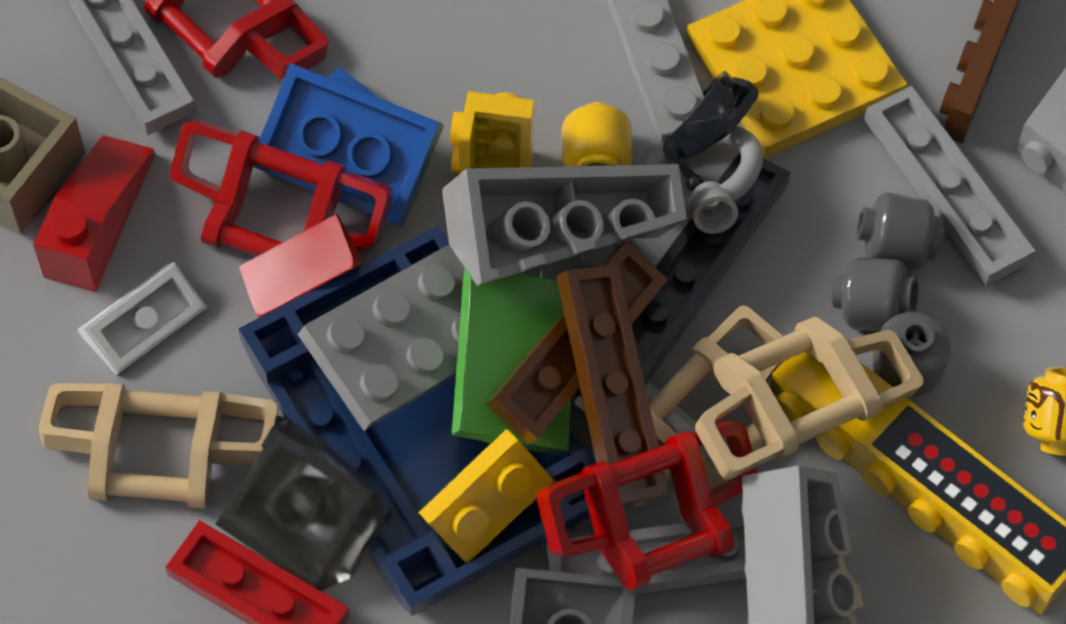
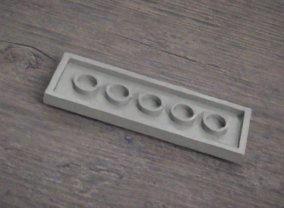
[298,243,618,431]

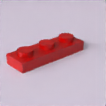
[165,520,350,624]

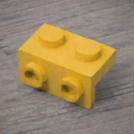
[450,91,535,174]
[419,429,554,563]

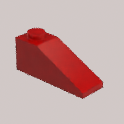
[33,135,155,292]

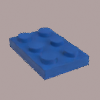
[253,63,444,228]

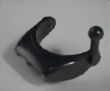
[663,70,759,192]

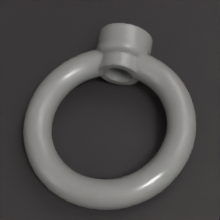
[643,126,763,234]

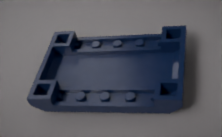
[238,226,596,616]

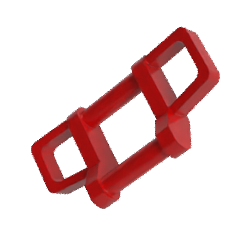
[144,0,329,80]
[170,120,394,256]
[537,422,758,590]

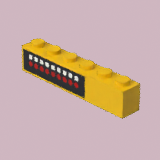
[770,352,1066,616]

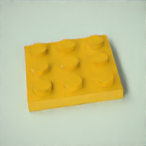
[686,0,907,159]

